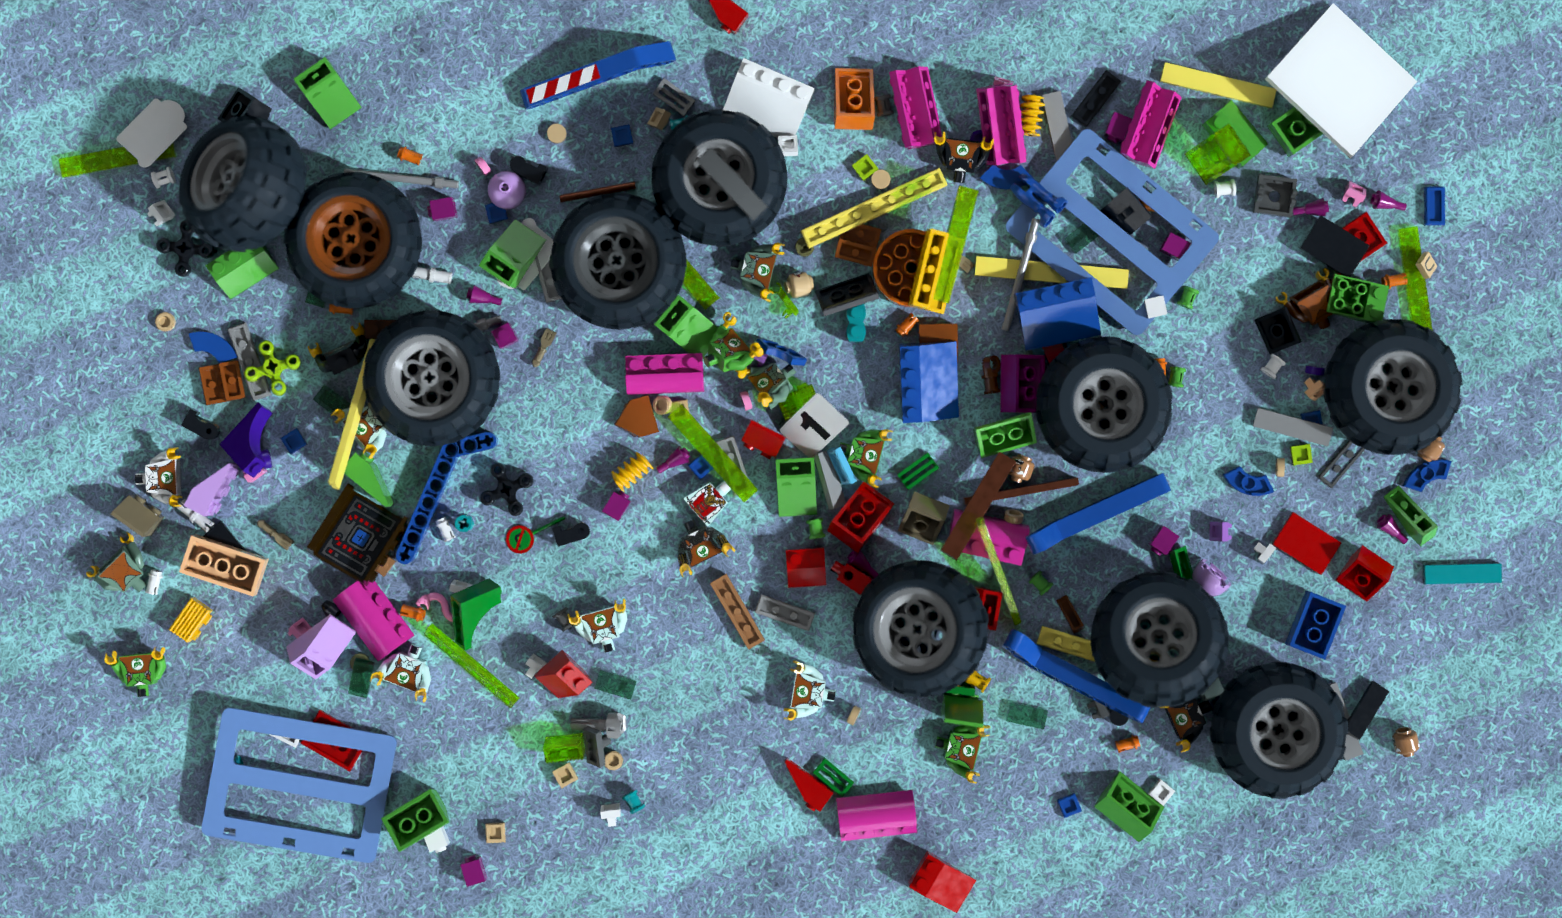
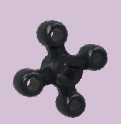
[156,220,215,277]
[480,462,534,516]

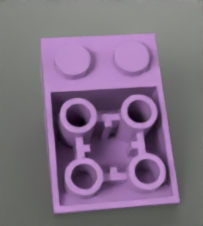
[184,463,239,516]
[286,615,356,679]

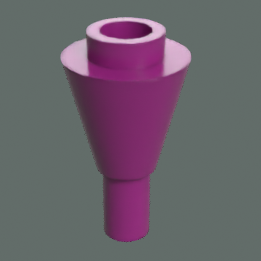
[1370,190,1407,211]
[1293,198,1329,217]
[466,285,503,306]
[656,446,690,474]
[1377,514,1408,544]
[847,550,879,579]

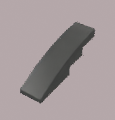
[696,147,767,220]

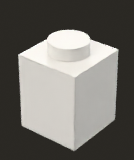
[424,826,450,853]

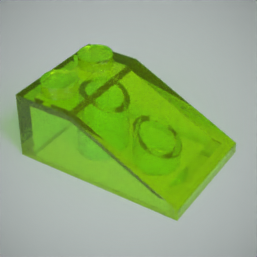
[1185,123,1251,185]

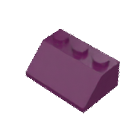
[1000,354,1045,413]

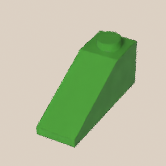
[1384,485,1438,547]

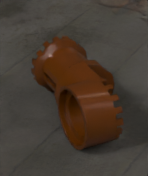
[981,355,1001,395]

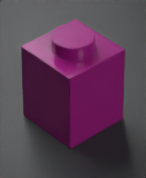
[1104,112,1132,144]
[427,197,458,221]
[1159,232,1191,261]
[491,323,520,349]
[602,490,631,521]
[1148,525,1179,556]
[460,855,487,887]

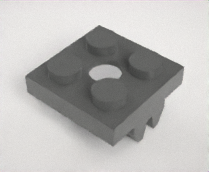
[1253,174,1298,218]

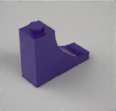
[219,402,273,478]

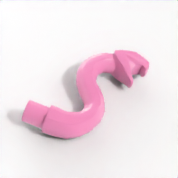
[416,592,453,622]

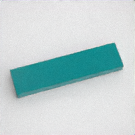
[1423,563,1502,584]

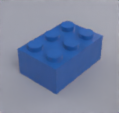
[1285,591,1346,660]

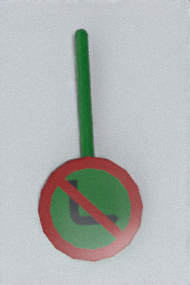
[506,516,565,554]

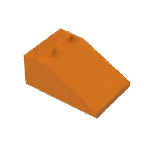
[834,68,875,130]

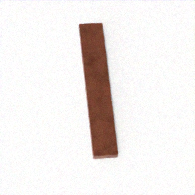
[940,452,1016,561]
[963,477,1079,505]

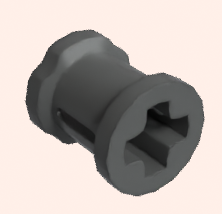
[874,94,894,117]
[552,607,573,632]

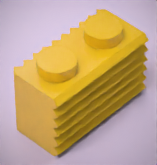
[169,597,213,643]

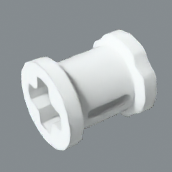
[151,166,176,189]
[1214,179,1236,198]
[1261,354,1286,379]

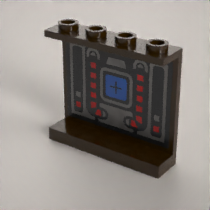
[306,483,408,586]

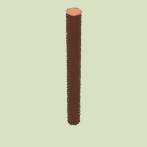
[559,181,636,203]

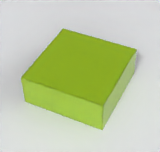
[852,154,878,181]
[1290,444,1313,466]

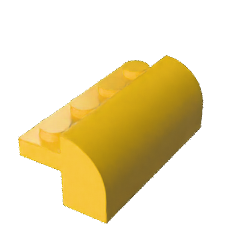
[908,229,962,314]

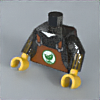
[677,519,735,577]

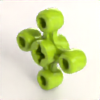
[244,340,301,396]

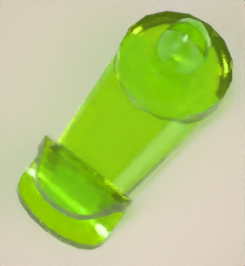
[770,282,799,319]

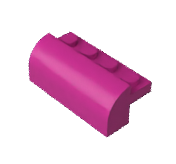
[889,66,942,149]
[1120,80,1182,169]
[976,83,1026,166]
[625,353,704,395]
[949,508,1030,566]
[333,581,414,662]
[836,790,917,841]

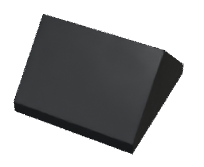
[1254,307,1302,355]

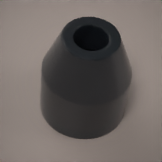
[321,600,341,618]

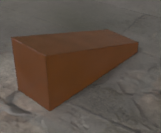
[1056,595,1084,634]

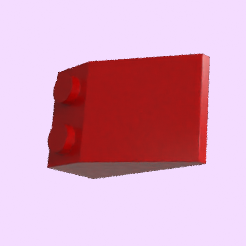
[827,482,895,553]
[908,850,977,913]

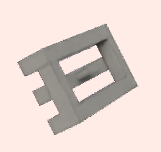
[653,78,695,116]

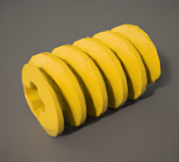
[1020,95,1045,137]
[611,452,654,492]

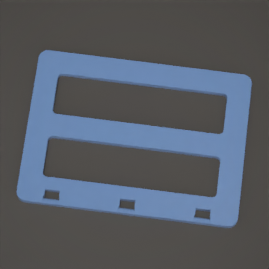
[1006,129,1219,335]
[201,707,397,863]

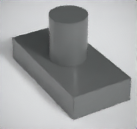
[583,726,611,768]

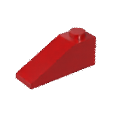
[708,0,749,34]
[785,757,833,812]

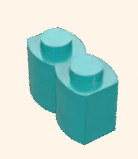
[846,304,866,342]

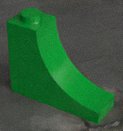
[450,578,502,651]

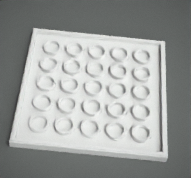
[1265,3,1417,158]

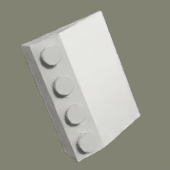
[723,58,815,138]

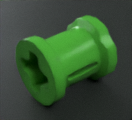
[1177,286,1199,310]
[1168,366,1186,388]
[806,518,826,540]
[1028,570,1053,596]

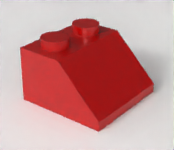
[741,420,786,459]
[1336,545,1394,601]
[786,547,826,588]
[534,650,593,698]

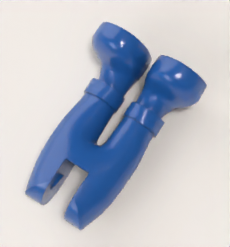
[1010,173,1068,228]

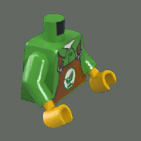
[703,312,763,372]
[839,429,893,488]
[104,647,167,697]
[935,725,990,784]

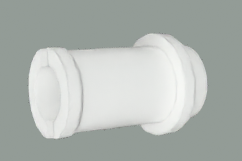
[435,517,456,542]
[145,569,163,595]

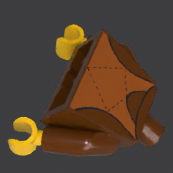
[1275,268,1332,329]

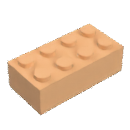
[179,534,269,596]

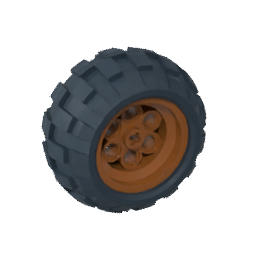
[284,172,422,308]

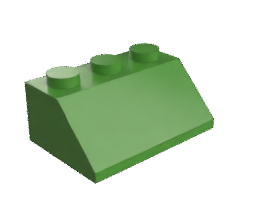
[1202,100,1268,169]
[205,245,279,299]
[973,412,1037,458]
[1094,771,1164,842]
[381,789,449,852]

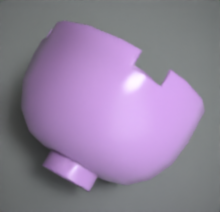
[488,171,526,210]
[1192,559,1231,597]

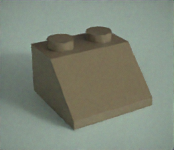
[898,491,950,545]
[110,494,165,537]

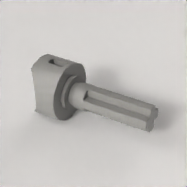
[570,712,626,739]

